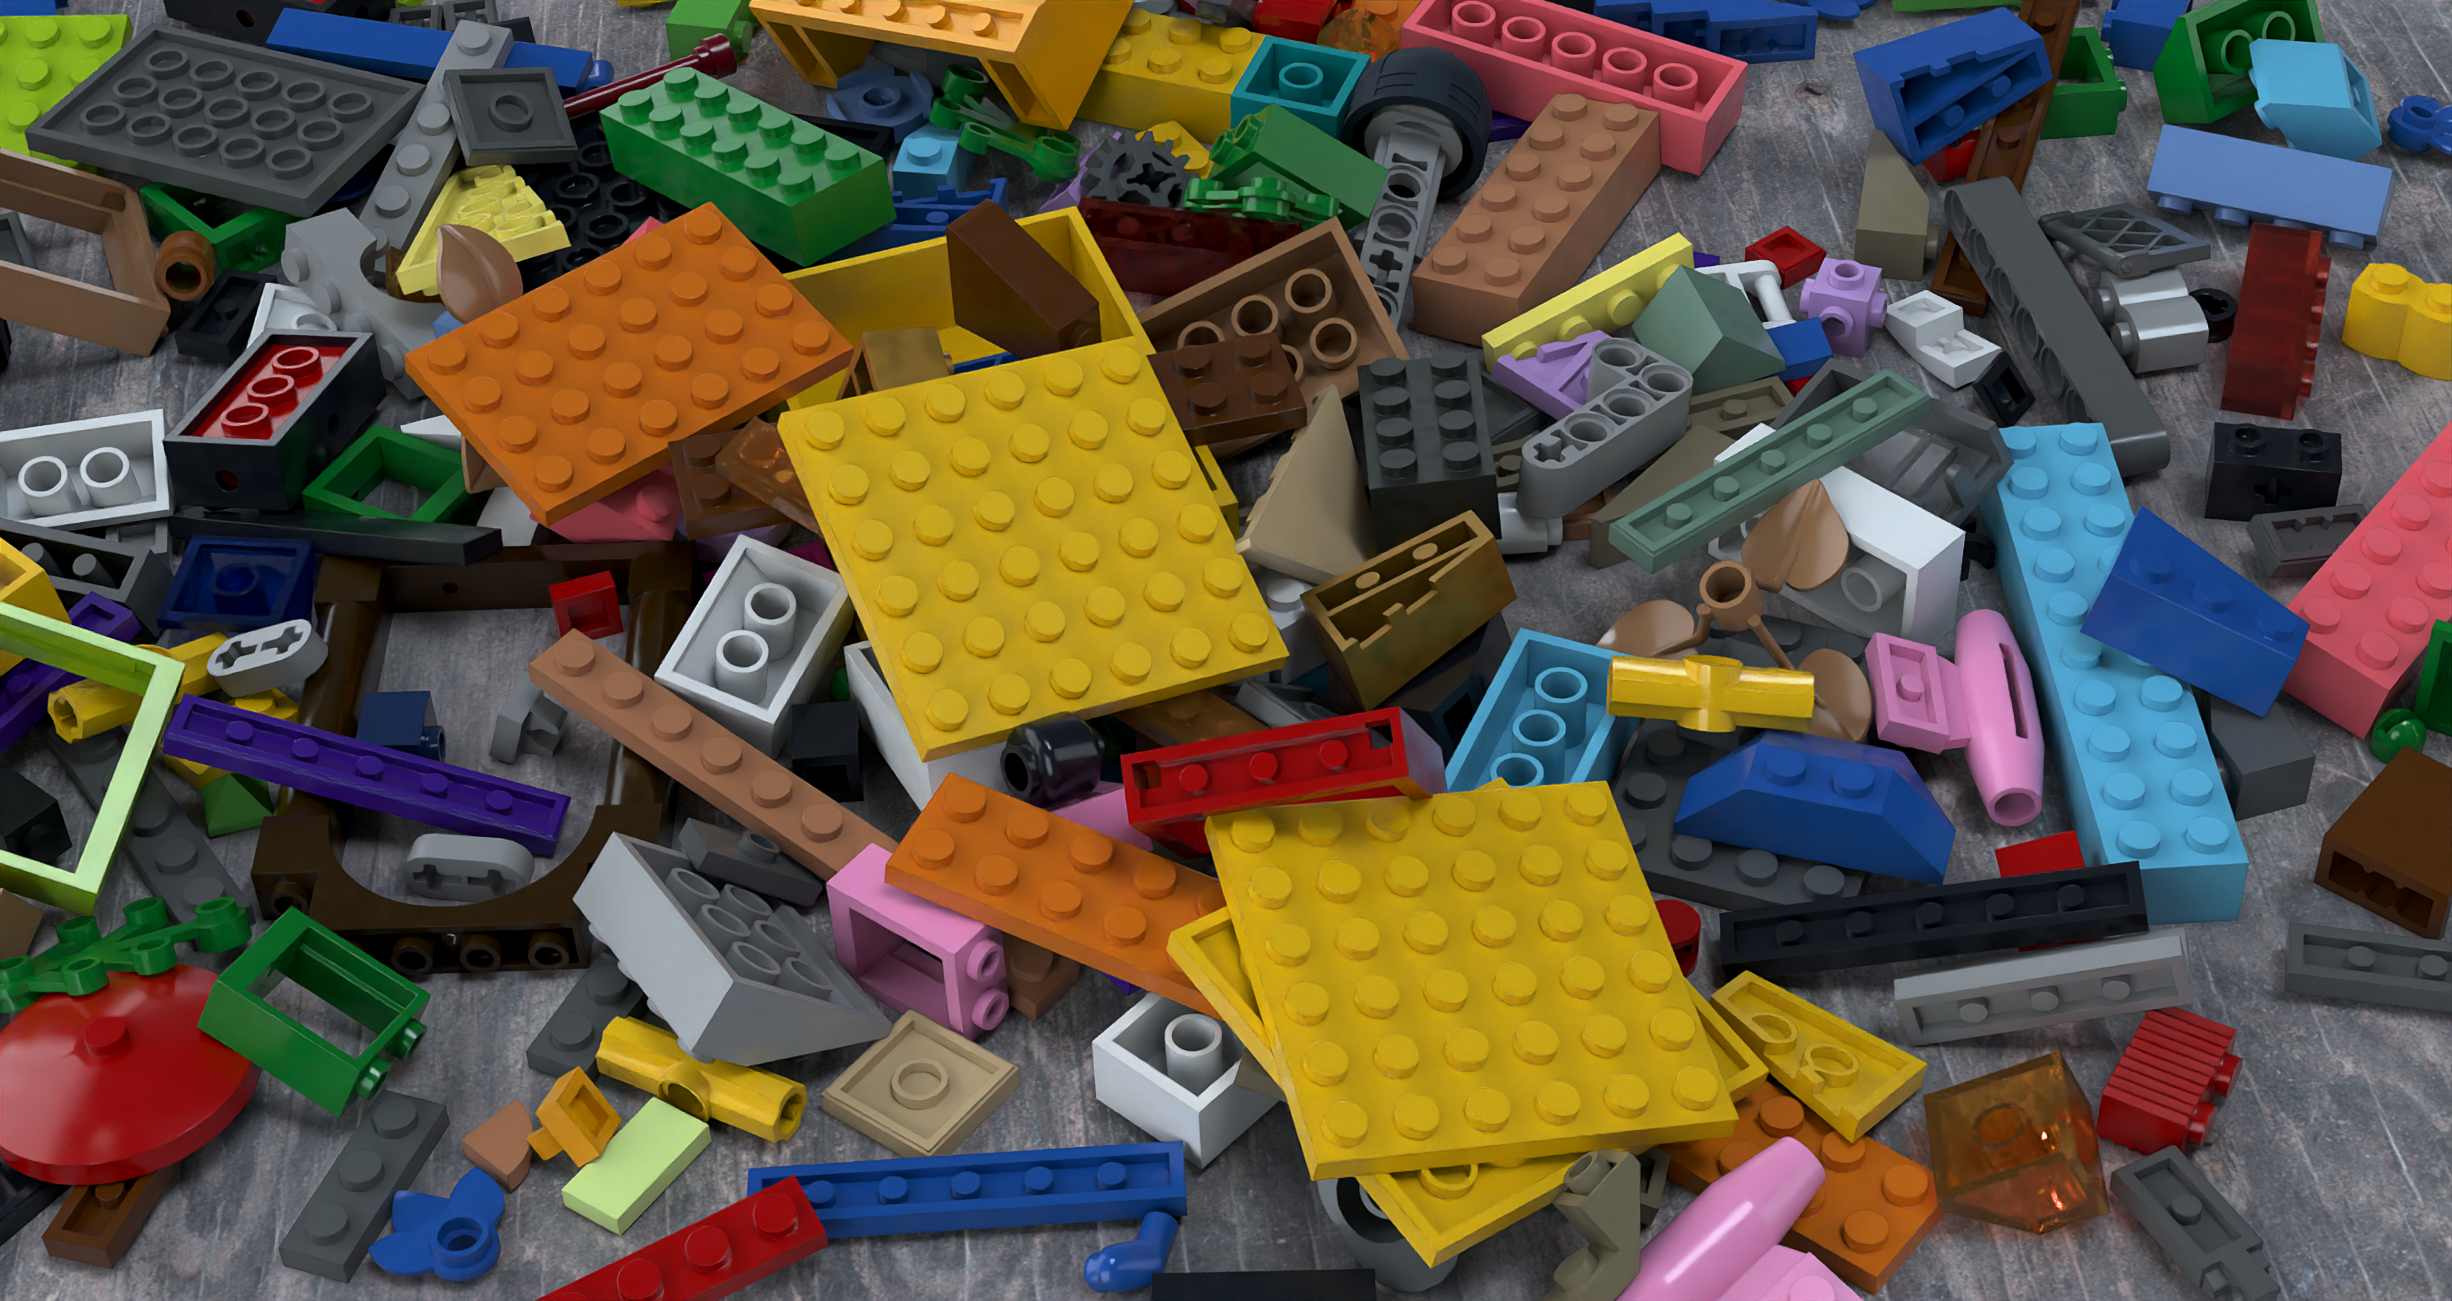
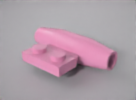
[1865,609,2045,826]
[1615,1136,1864,1301]

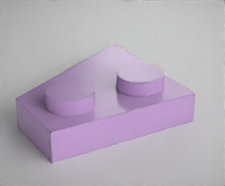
[1490,330,1612,421]

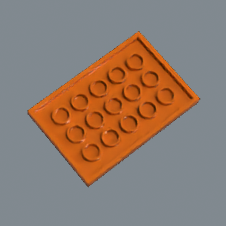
[404,201,854,528]

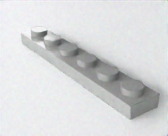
[358,19,515,287]

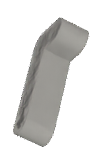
[1516,337,1693,520]

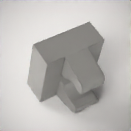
[489,671,568,765]

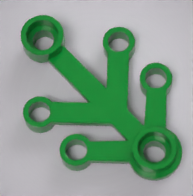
[928,64,1081,184]
[1183,177,1340,244]
[0,897,253,1013]

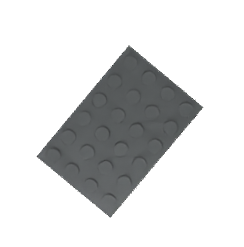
[24,22,427,218]
[1612,600,1947,911]

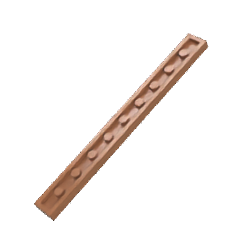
[529,628,1080,1022]

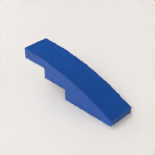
[1593,0,1818,64]

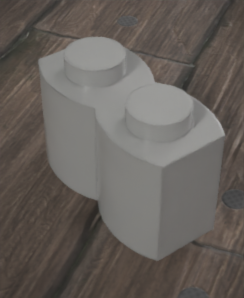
[2092,265,2209,373]

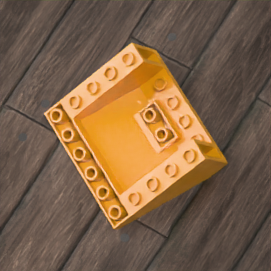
[748,0,1135,131]

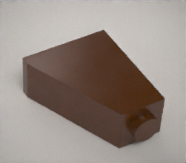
[945,198,1102,360]
[2314,746,2452,940]

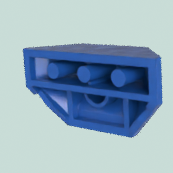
[1674,728,1956,886]

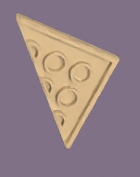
[1234,384,1382,585]

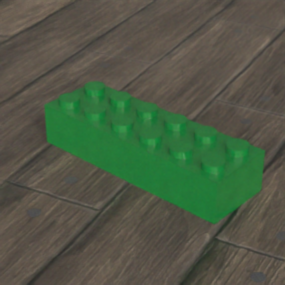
[599,67,897,268]

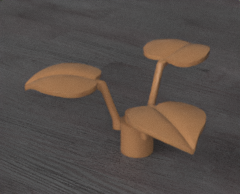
[436,224,523,494]
[1594,479,1873,743]

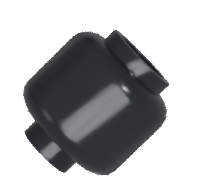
[1000,711,1105,808]

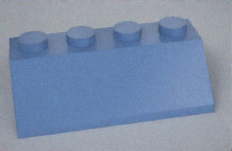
[2146,124,2395,251]

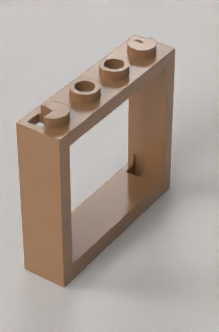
[0,147,173,357]

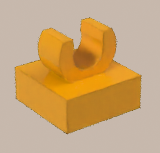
[526,1066,623,1168]

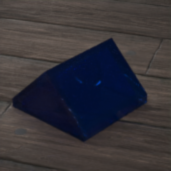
[156,534,316,634]

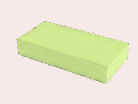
[561,1096,712,1236]

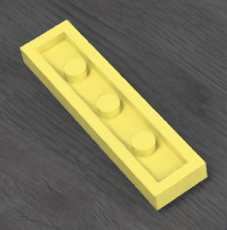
[1481,232,1695,373]

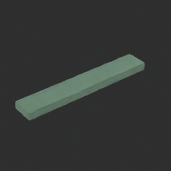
[1609,368,1933,575]

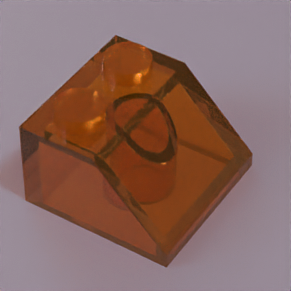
[1923,1050,2111,1235]

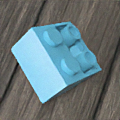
[2248,38,2383,161]

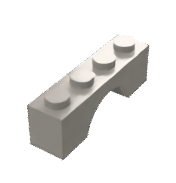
[281,208,447,400]

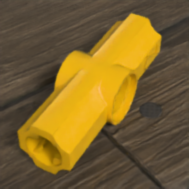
[48,631,228,744]
[1606,655,1815,732]
[595,1016,808,1143]

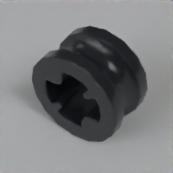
[2189,288,2238,343]

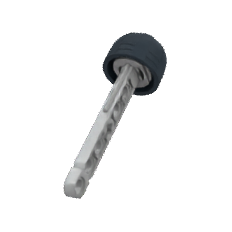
[1340,46,1492,429]

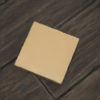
[820,1008,1021,1158]

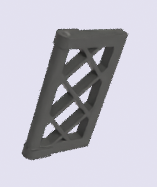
[2037,203,2211,278]

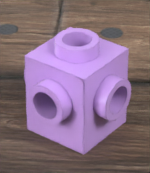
[1799,257,1889,358]

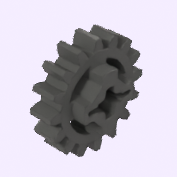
[1080,129,1200,251]

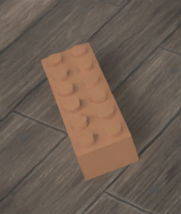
[1411,93,1661,347]

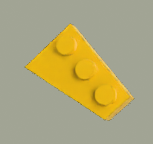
[1709,970,1928,1144]

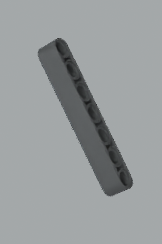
[1944,176,2171,479]

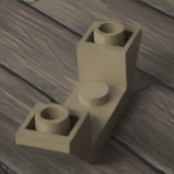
[1540,1148,1640,1301]

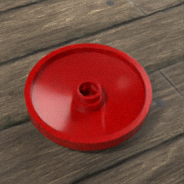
[0,963,262,1185]

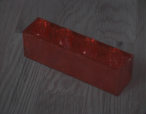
[1077,197,1303,297]
[2220,222,2332,421]

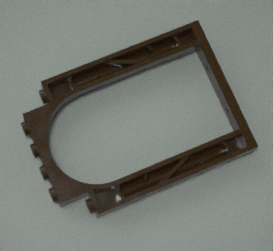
[250,540,704,975]

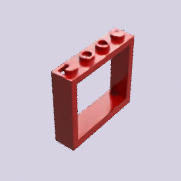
[1120,706,1448,860]

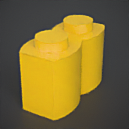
[2341,263,2452,381]

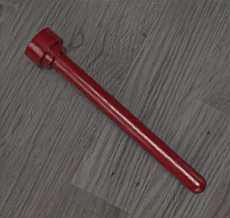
[563,33,737,121]

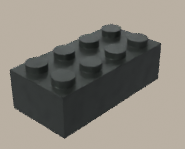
[1357,350,1502,553]

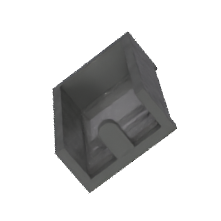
[1769,357,2014,527]

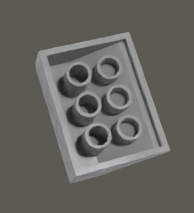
[572,831,894,1067]

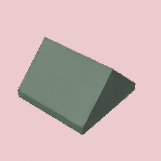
[1631,264,1786,397]

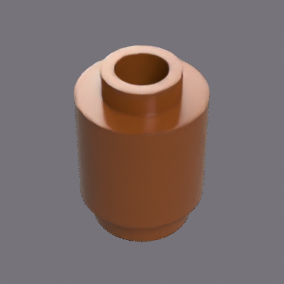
[155,230,216,301]

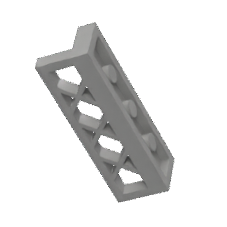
[1894,926,2195,1047]

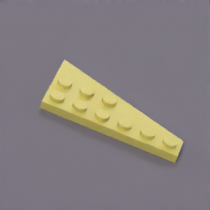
[395,165,571,296]

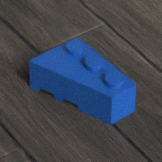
[1852,7,2053,167]

